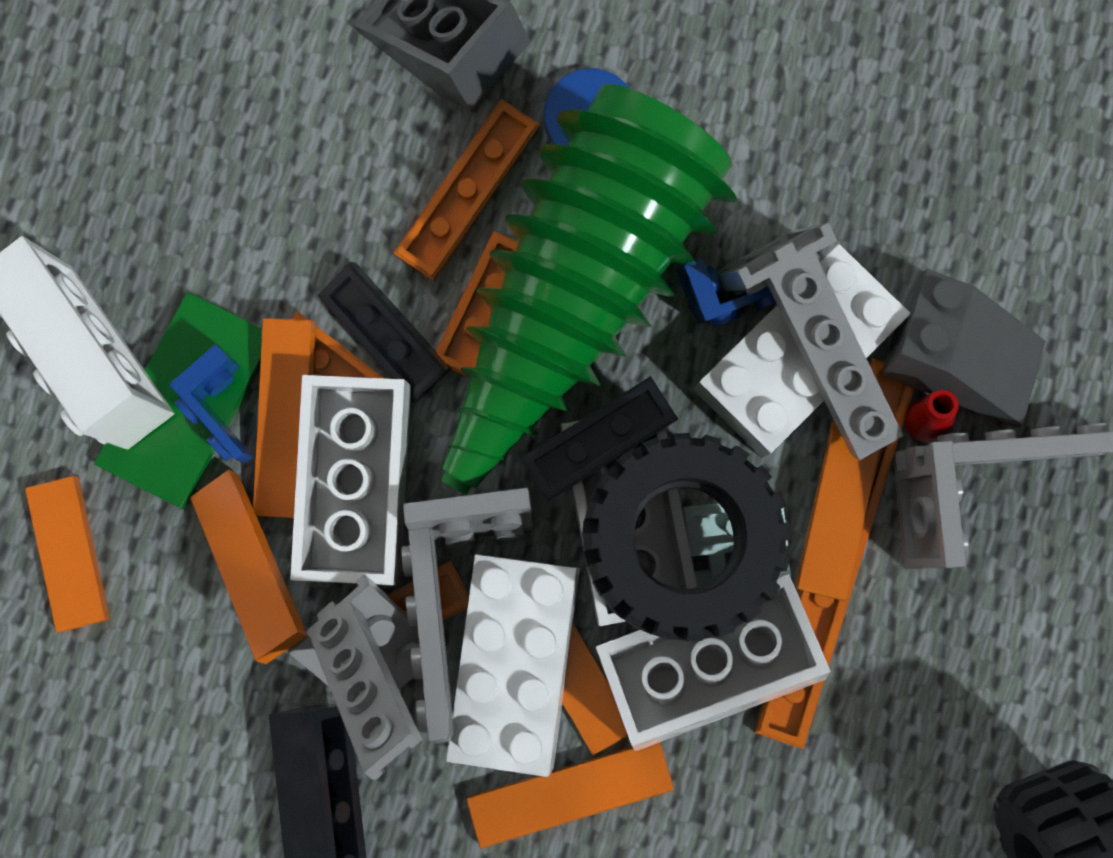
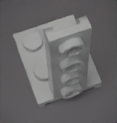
[715,222,904,460]
[893,423,1113,569]
[401,488,534,744]
[288,574,422,780]

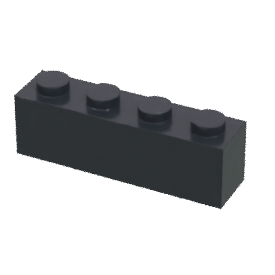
[269,704,367,858]

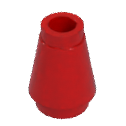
[905,390,959,444]

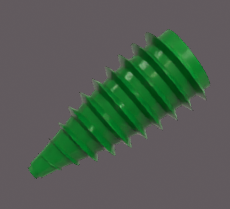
[441,84,737,495]

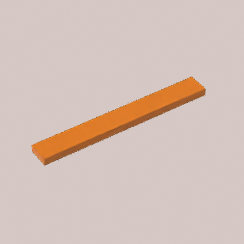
[754,358,914,749]

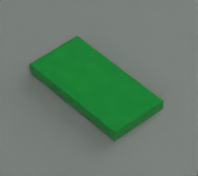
[94,291,262,509]

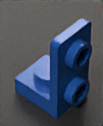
[676,258,776,328]
[169,344,253,463]

